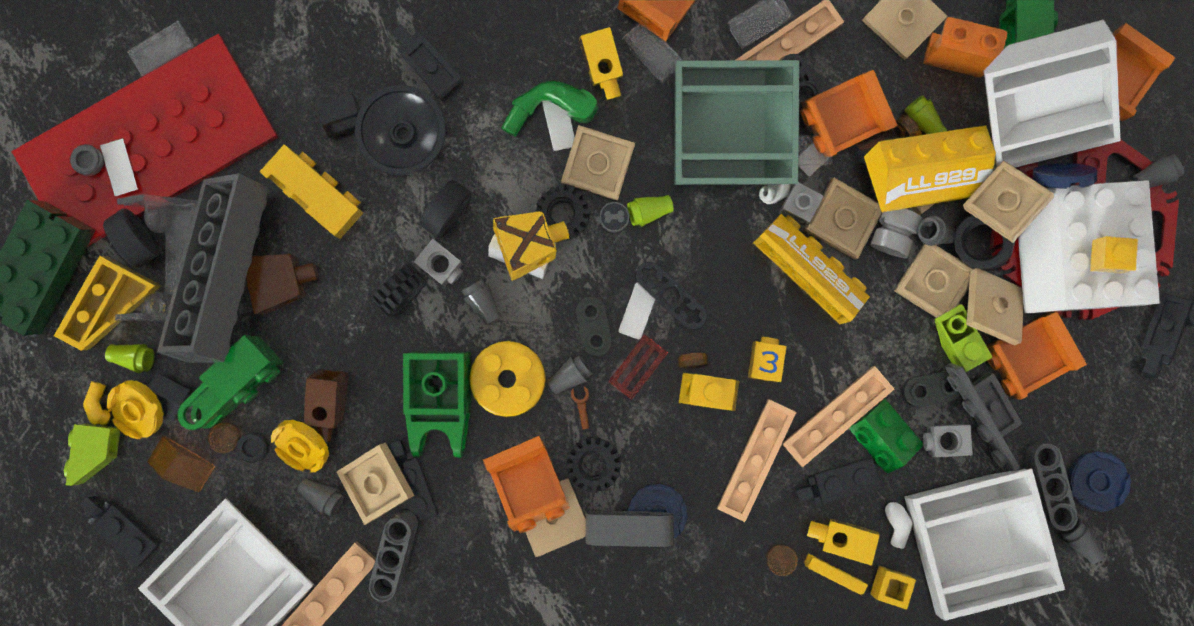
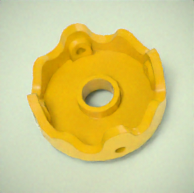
[469,341,546,417]

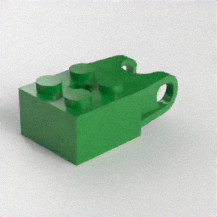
[999,0,1058,49]
[177,335,284,430]
[403,351,471,458]

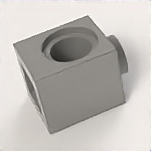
[778,182,824,227]
[414,239,464,286]
[923,424,973,457]

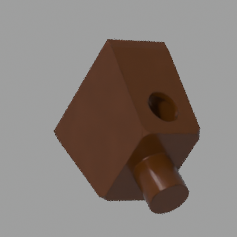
[246,254,318,315]
[304,369,349,442]

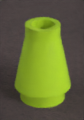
[904,95,947,134]
[627,195,674,227]
[105,344,155,374]

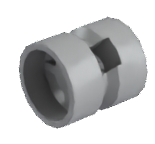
[870,209,922,258]

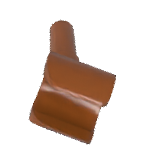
[571,386,589,429]

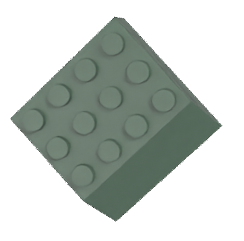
[674,60,799,185]

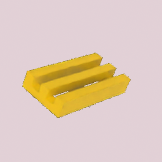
[804,553,868,595]

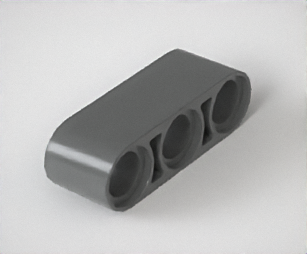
[1025,442,1078,531]
[369,510,418,602]
[585,511,674,547]

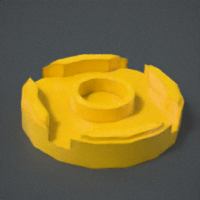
[107,380,163,439]
[271,420,329,473]

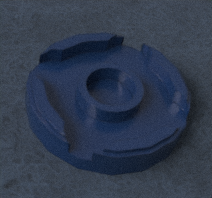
[1033,163,1097,189]
[1068,451,1131,512]
[628,483,688,539]

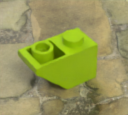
[934,304,992,372]
[64,423,120,486]

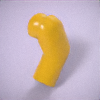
[83,381,111,426]

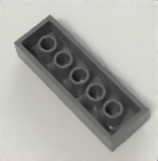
[157,173,269,363]

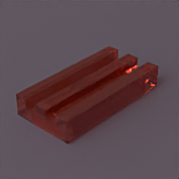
[608,334,668,400]

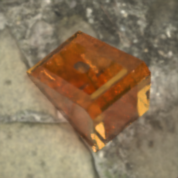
[147,436,215,492]

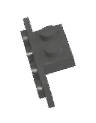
[944,363,1022,471]

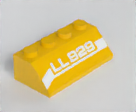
[864,125,996,212]
[753,214,870,324]

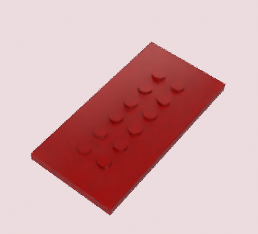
[11,34,279,247]

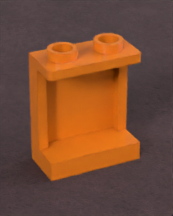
[617,0,696,42]
[923,17,1007,78]
[1113,23,1175,122]
[800,70,898,157]
[987,311,1087,399]
[483,436,570,533]

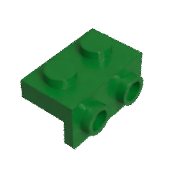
[849,399,924,473]

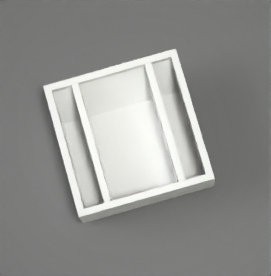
[984,20,1120,168]
[1018,180,1160,314]
[904,468,1065,621]
[138,498,314,626]

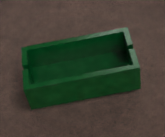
[0,200,96,336]

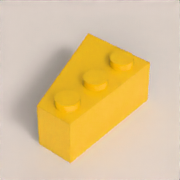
[260,145,364,239]
[54,256,162,351]

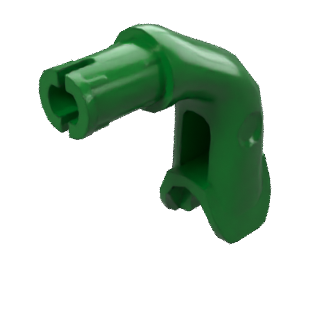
[501,80,598,137]

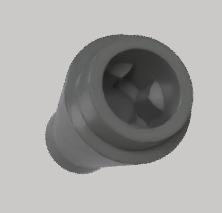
[1133,154,1184,188]
[917,216,956,246]
[461,278,501,325]
[547,354,593,395]
[297,478,344,517]
[1061,518,1106,564]

